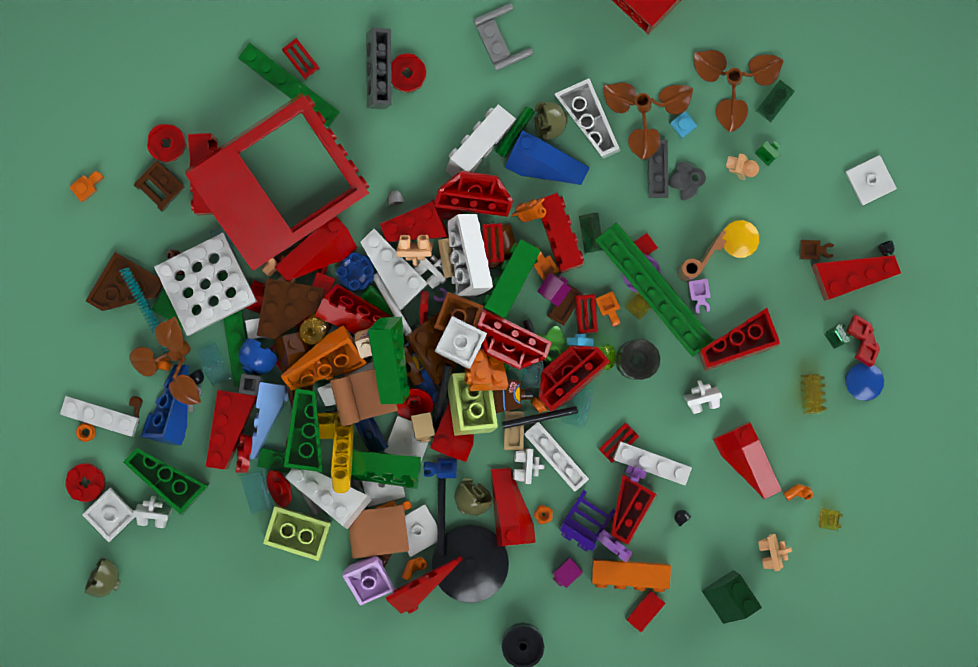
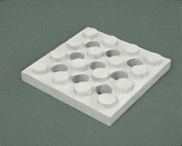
[154,233,257,336]

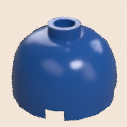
[238,338,278,375]

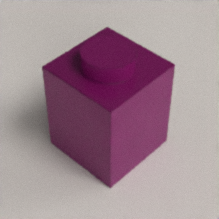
[537,273,571,307]
[552,557,583,588]

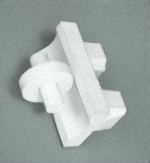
[413,255,447,289]
[684,380,722,414]
[513,448,544,484]
[133,496,172,528]

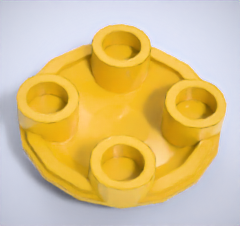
[722,220,759,258]

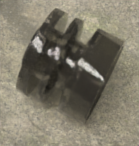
[615,339,661,380]

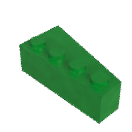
[483,239,541,319]
[368,316,410,405]
[284,389,323,472]
[123,448,209,515]
[351,449,421,489]

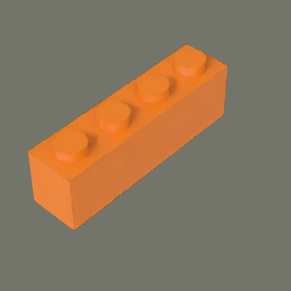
[591,559,671,592]

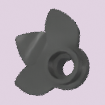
[668,162,706,200]

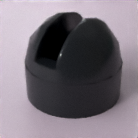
[878,240,895,256]
[188,369,204,385]
[674,510,691,527]

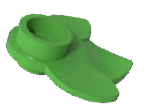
[537,325,570,363]

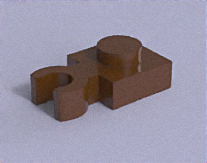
[799,240,834,260]

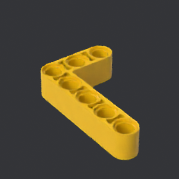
[318,413,354,494]

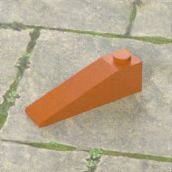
[281,325,367,391]

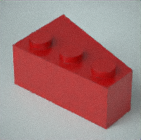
[380,201,449,243]
[611,475,657,545]

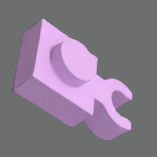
[688,279,711,314]

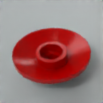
[397,388,433,420]
[267,470,291,507]

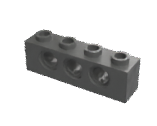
[366,28,392,109]

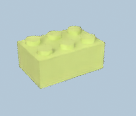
[447,373,498,436]
[263,505,332,561]

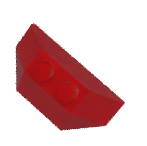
[434,171,513,217]
[476,309,552,370]
[539,346,610,412]

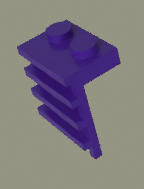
[559,490,616,552]

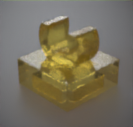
[625,293,651,320]
[819,508,843,531]

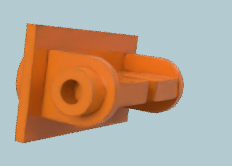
[511,198,546,223]

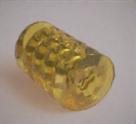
[300,311,332,345]
[800,374,827,414]

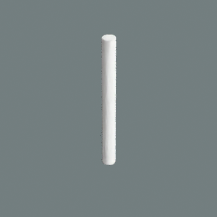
[373,273,412,335]

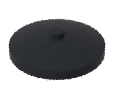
[432,525,509,603]

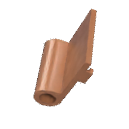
[677,230,726,281]
[330,369,398,426]
[348,505,409,558]

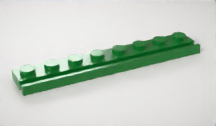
[595,221,714,357]

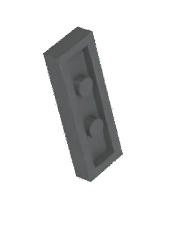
[648,140,669,198]

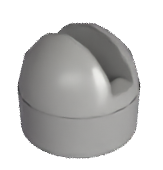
[388,190,404,205]

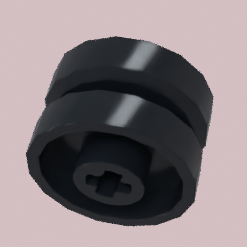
[501,622,545,667]

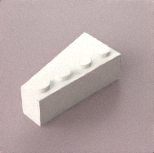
[448,214,493,300]
[285,468,372,529]

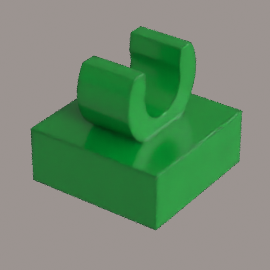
[755,141,780,166]

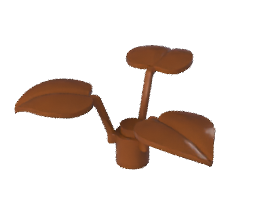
[694,50,784,132]
[603,83,693,160]
[129,317,201,405]

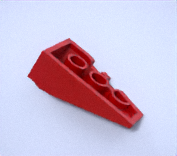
[430,403,474,462]
[713,422,782,499]
[490,468,536,546]

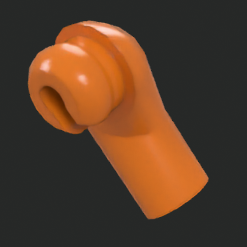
[783,484,813,501]
[401,557,427,580]

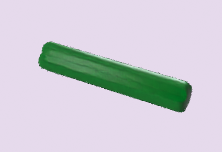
[496,107,535,157]

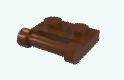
[134,160,185,212]

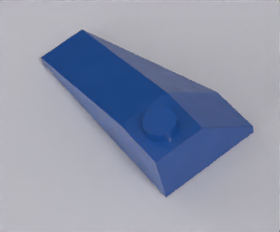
[505,130,590,185]
[141,365,189,445]

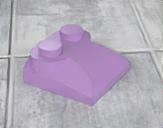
[343,556,395,606]

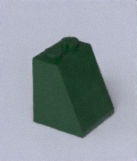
[702,570,762,624]

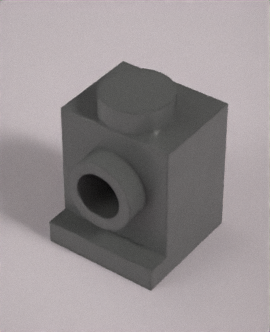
[239,374,262,396]

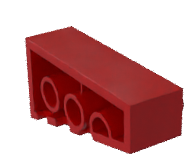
[188,133,218,216]
[537,193,584,274]
[811,255,901,301]
[315,284,392,334]
[698,308,780,371]
[205,390,257,470]

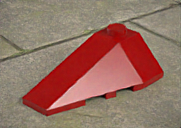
[275,216,357,282]
[386,556,463,614]

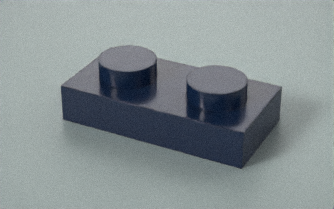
[354,417,389,453]

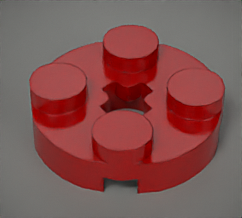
[391,53,426,93]
[147,124,187,163]
[235,434,252,473]
[66,463,106,502]

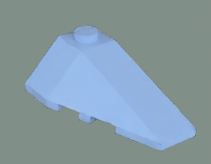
[250,382,289,459]

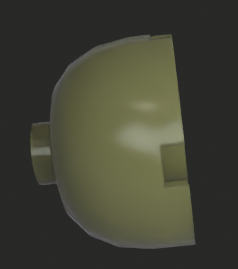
[534,101,568,141]
[454,478,493,516]
[85,557,121,597]

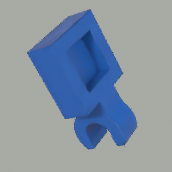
[424,458,457,478]

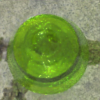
[599,344,615,370]

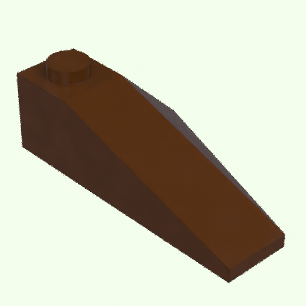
[274,331,314,409]

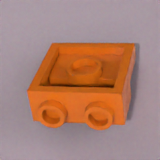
[463,349,508,391]

